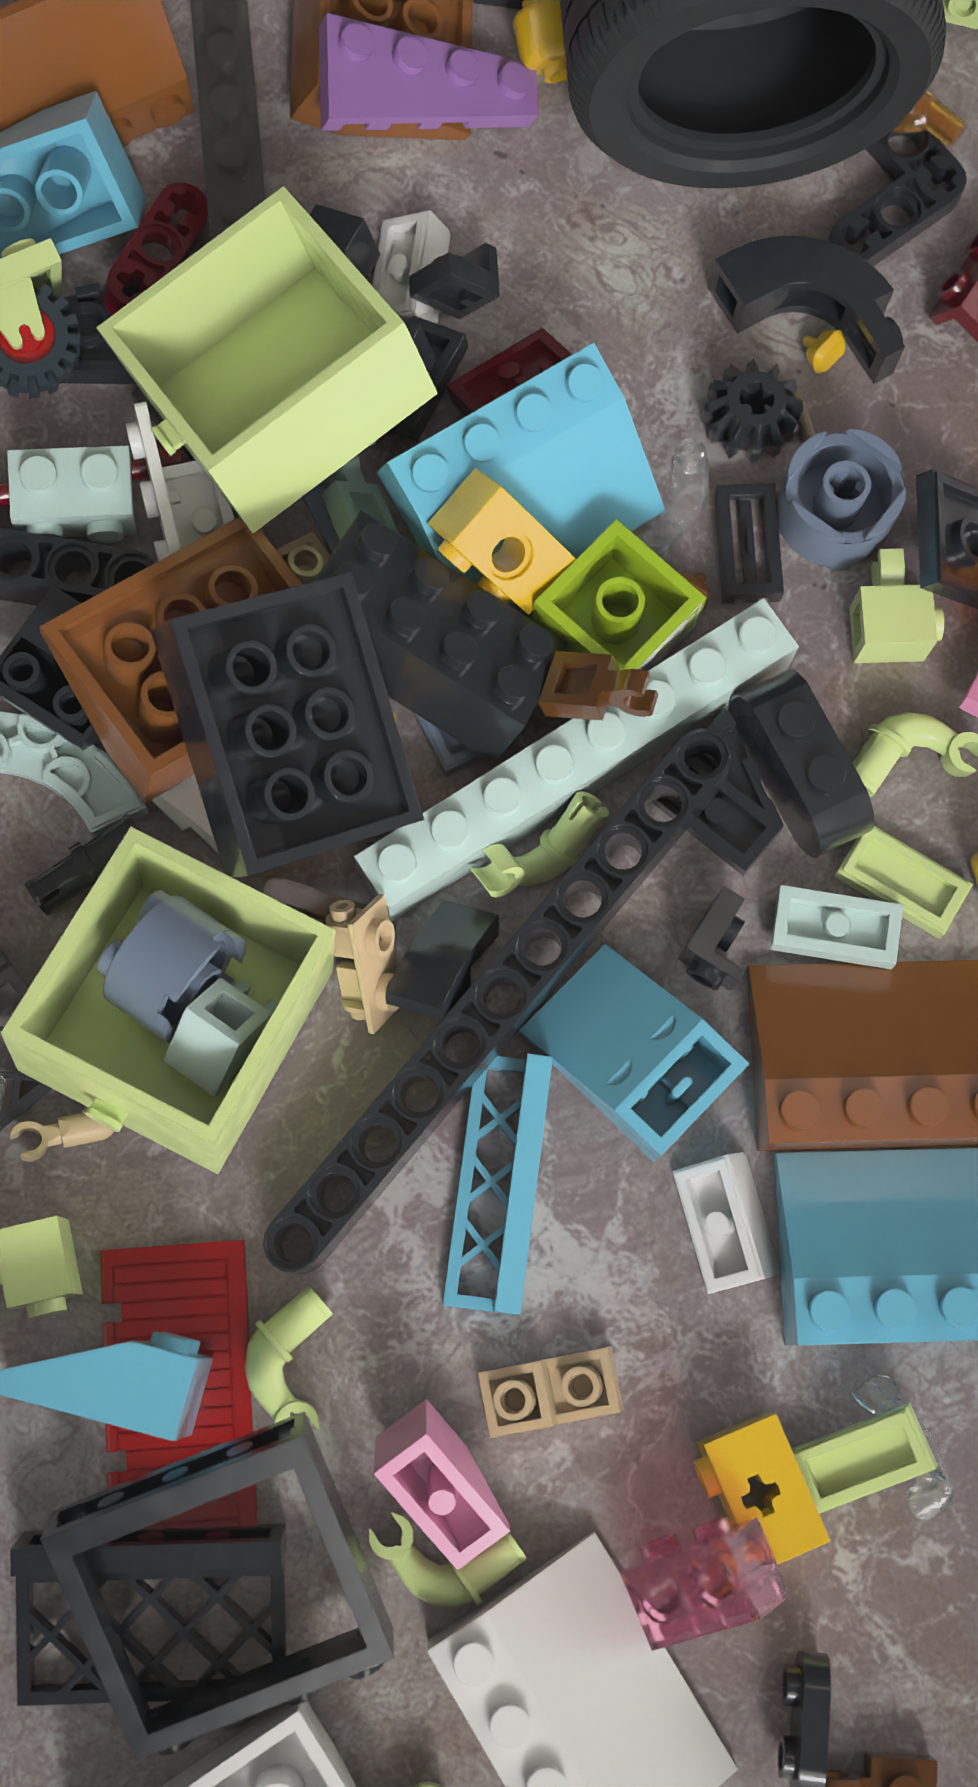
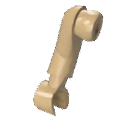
[10,1106,114,1162]

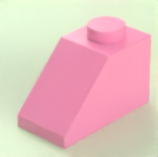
[374,1399,510,1570]

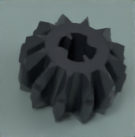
[702,358,803,465]

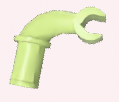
[853,712,978,797]
[470,791,609,898]
[244,1285,333,1429]
[369,1512,527,1608]

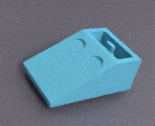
[519,944,749,1163]

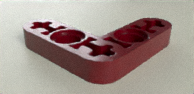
[103,182,210,315]

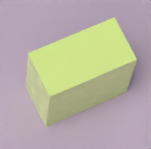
[97,186,438,533]
[1,827,336,1174]

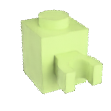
[849,548,944,663]
[0,1216,83,1319]

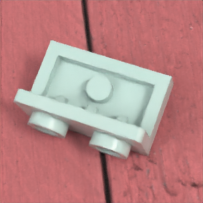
[7,446,137,543]

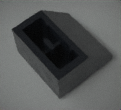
[0,585,100,751]

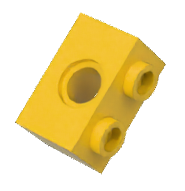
[427,468,576,615]

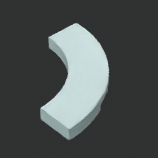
[0,712,149,838]

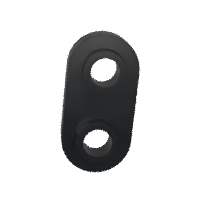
[777,1651,831,1787]

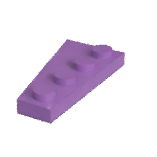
[319,13,538,131]

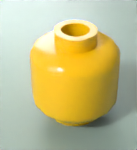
[512,0,567,83]

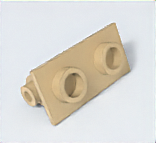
[325,894,399,1034]

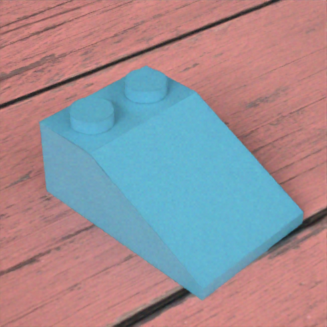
[0,91,147,259]
[0,1331,213,1441]

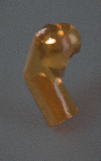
[891,91,968,148]

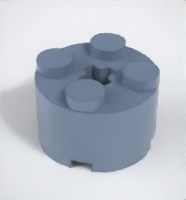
[777,428,906,571]
[97,890,246,1044]

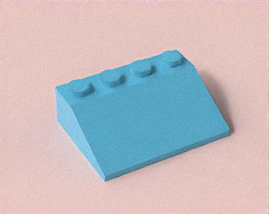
[377,343,666,605]
[774,1148,978,1346]

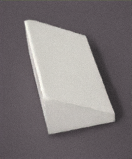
[372,210,450,324]
[673,1152,780,1294]

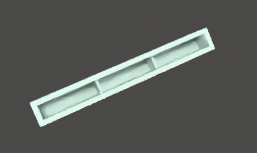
[354,598,799,922]

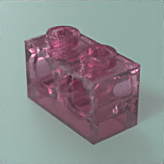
[620,1515,791,1651]

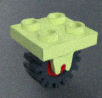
[0,238,80,399]

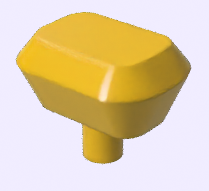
[803,330,845,374]

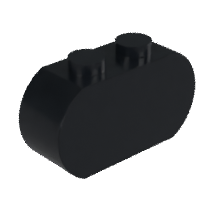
[731,669,874,858]

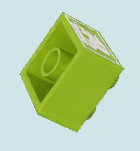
[532,519,706,672]

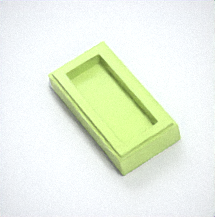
[834,826,973,939]
[791,1402,938,1513]

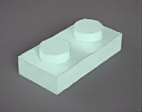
[770,885,903,970]

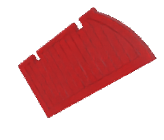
[100,1240,258,1529]

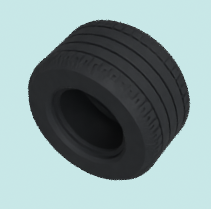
[560,0,946,189]

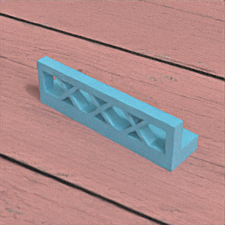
[443,1054,553,1316]

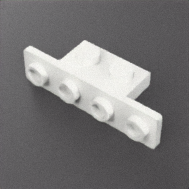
[125,401,234,561]

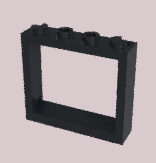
[41,1411,394,1761]

